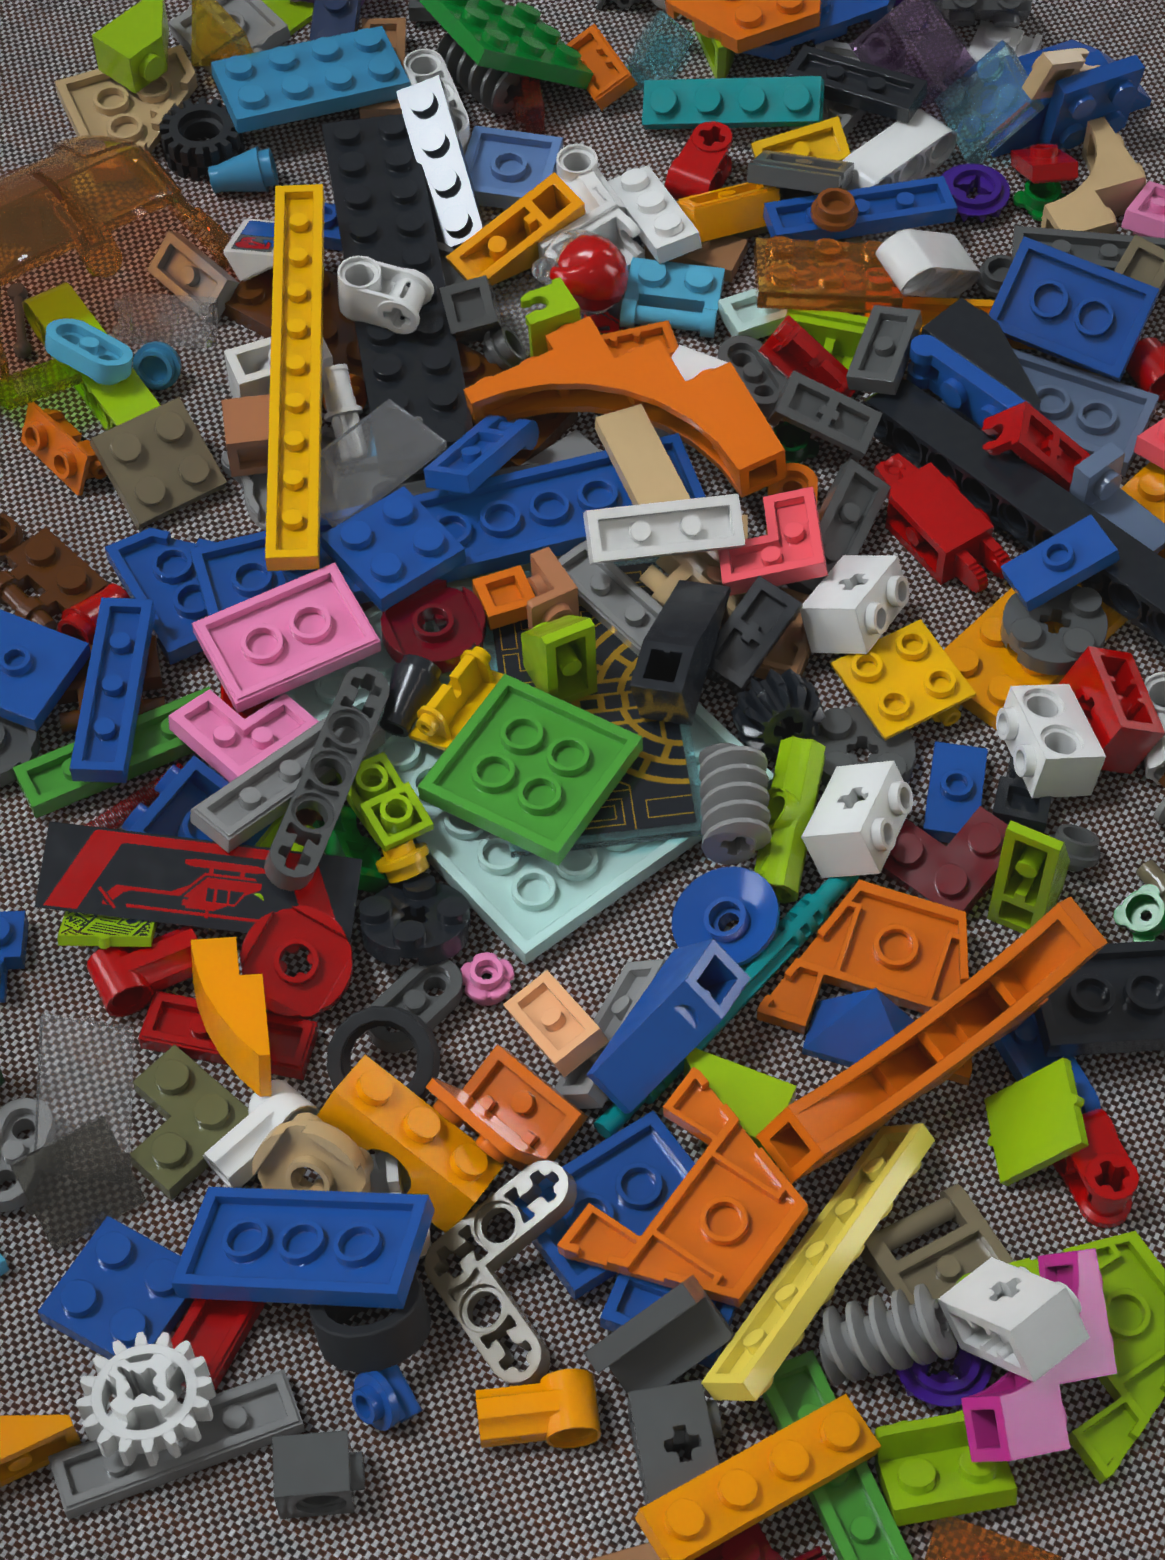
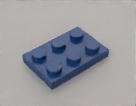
[989,236,1160,383]
[511,1110,695,1300]

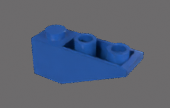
[586,939,750,1114]

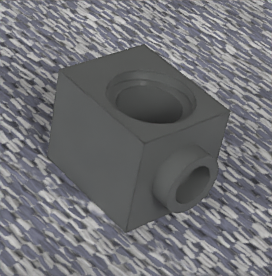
[440,275,503,345]
[272,1430,365,1519]

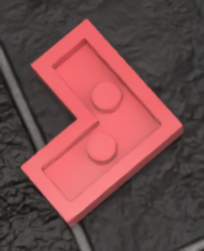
[718,486,828,596]

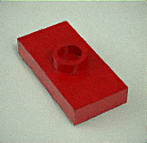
[1011,144,1078,184]

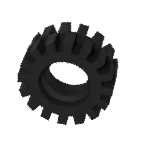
[160,98,245,181]

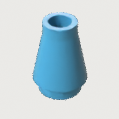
[208,146,279,194]

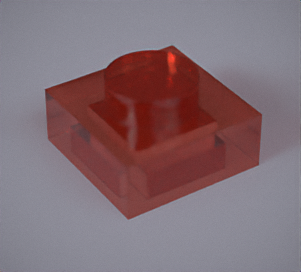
[513,76,545,135]

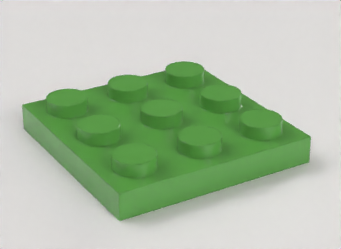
[418,674,643,866]

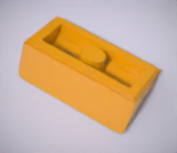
[676,182,780,242]

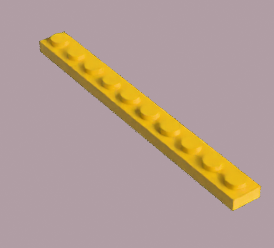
[265,184,325,571]

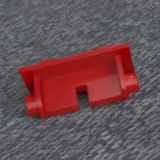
[758,315,856,397]

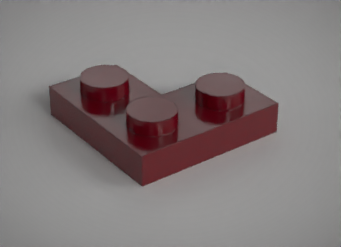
[881,806,1008,916]

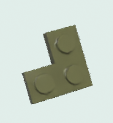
[129,1044,249,1201]

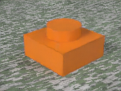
[472,565,536,630]

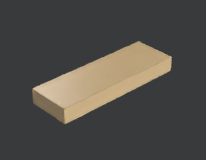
[595,404,691,505]

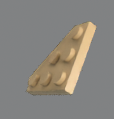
[54,45,198,181]

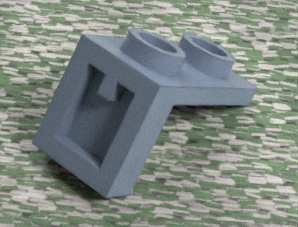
[1069,441,1165,554]

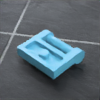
[620,257,725,338]

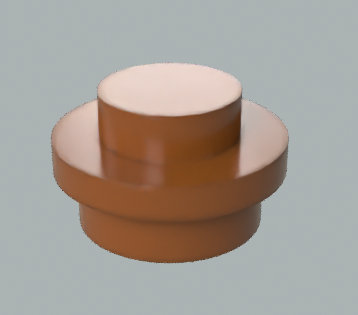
[811,188,858,232]

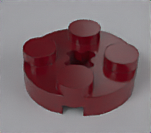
[381,579,486,674]

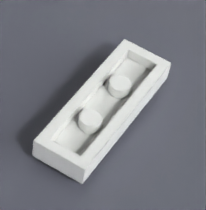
[607,165,702,264]
[583,493,745,565]

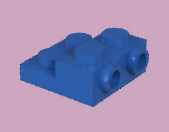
[121,755,273,846]

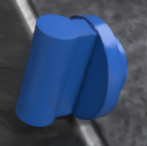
[352,1364,423,1431]

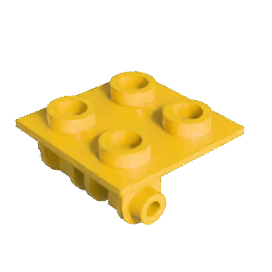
[831,619,976,741]

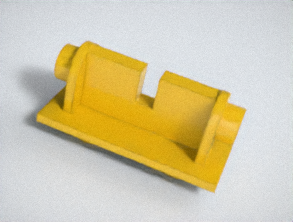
[408,646,504,751]

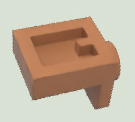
[527,546,579,630]

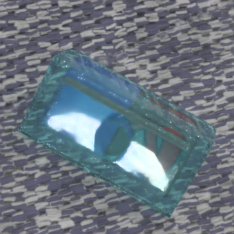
[624,10,695,91]

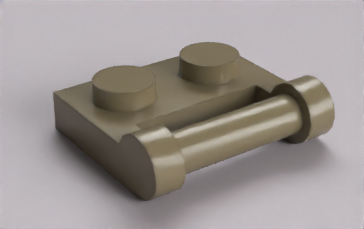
[860,1184,1014,1305]

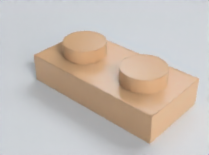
[503,970,609,1077]

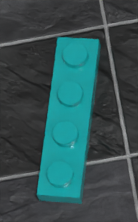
[642,76,825,130]

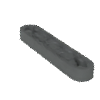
[264,666,390,891]

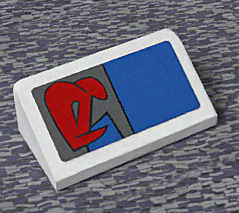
[223,219,274,281]

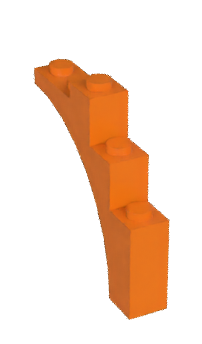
[463,316,787,498]
[756,896,1108,1184]

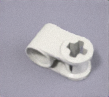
[337,256,434,334]

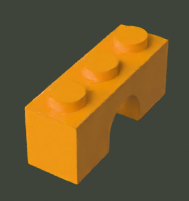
[317,1054,505,1233]

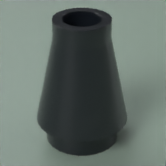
[379,654,442,737]

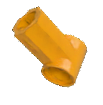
[475,1368,602,1449]

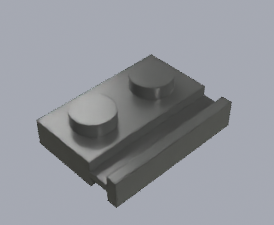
[747,150,854,195]

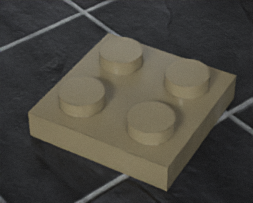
[90,397,227,530]

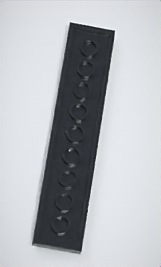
[322,114,473,479]

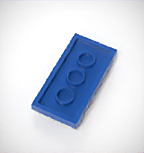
[171,1187,435,1309]

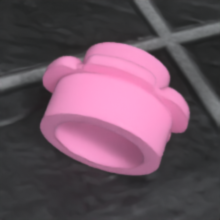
[460,952,514,1006]

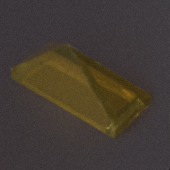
[191,0,253,66]

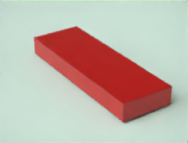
[138,991,319,1080]

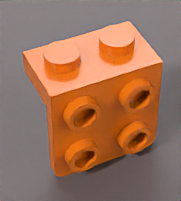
[426,1044,588,1171]

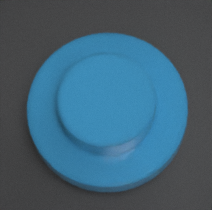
[133,341,182,390]

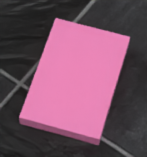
[192,563,381,713]

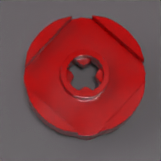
[240,905,353,1020]

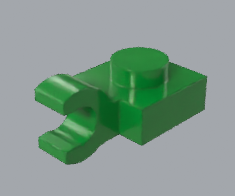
[313,805,389,893]

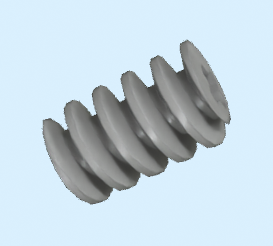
[699,743,772,865]
[819,1283,957,1386]

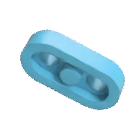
[45,318,133,385]

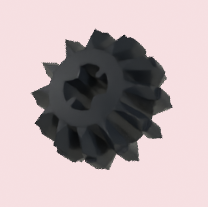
[731,668,826,759]

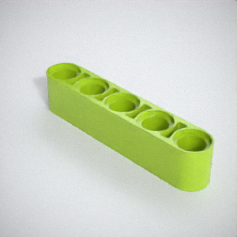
[22,282,161,431]

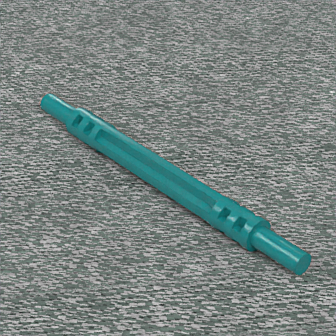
[594,875,860,1139]

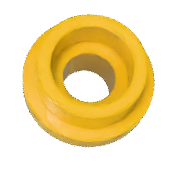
[376,839,430,883]

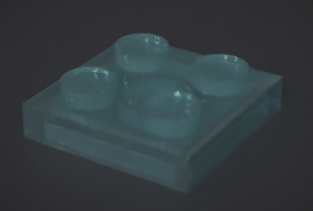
[935,40,1045,164]

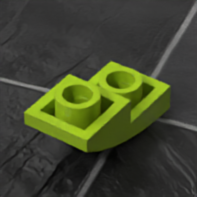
[336,751,434,852]

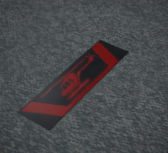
[34,821,362,944]

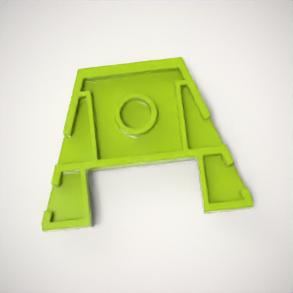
[955,1231,1165,1484]

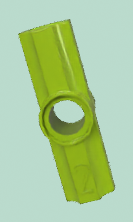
[754,736,826,904]

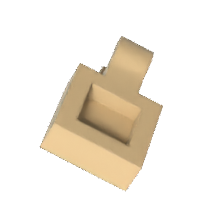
[1022,48,1100,100]

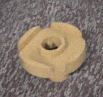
[252,1112,374,1193]

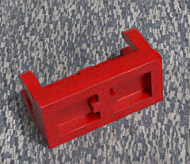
[982,401,1090,492]

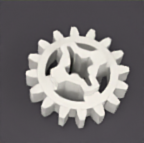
[77,1332,216,1467]

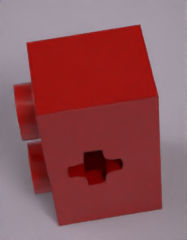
[1059,646,1165,774]

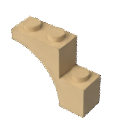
[1040,117,1146,234]

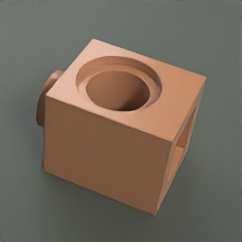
[221,394,270,477]

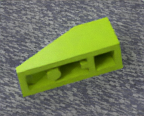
[987,821,1070,934]

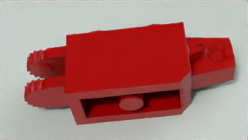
[874,453,1011,593]

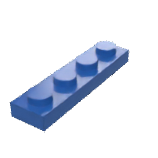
[763,176,957,249]
[70,597,156,783]

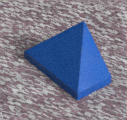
[802,988,914,1067]

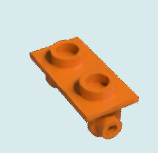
[21,400,107,496]

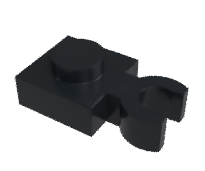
[992,756,1052,834]

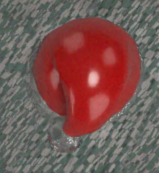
[532,229,629,315]

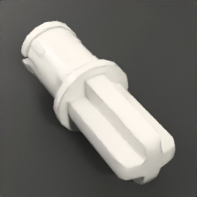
[322,364,368,465]

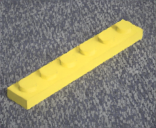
[701,1123,935,1401]

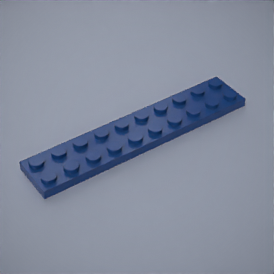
[190,433,706,616]

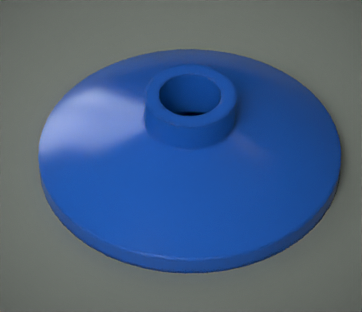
[672,866,780,966]

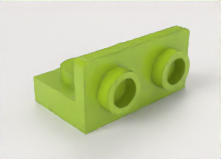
[875,1410,1017,1527]

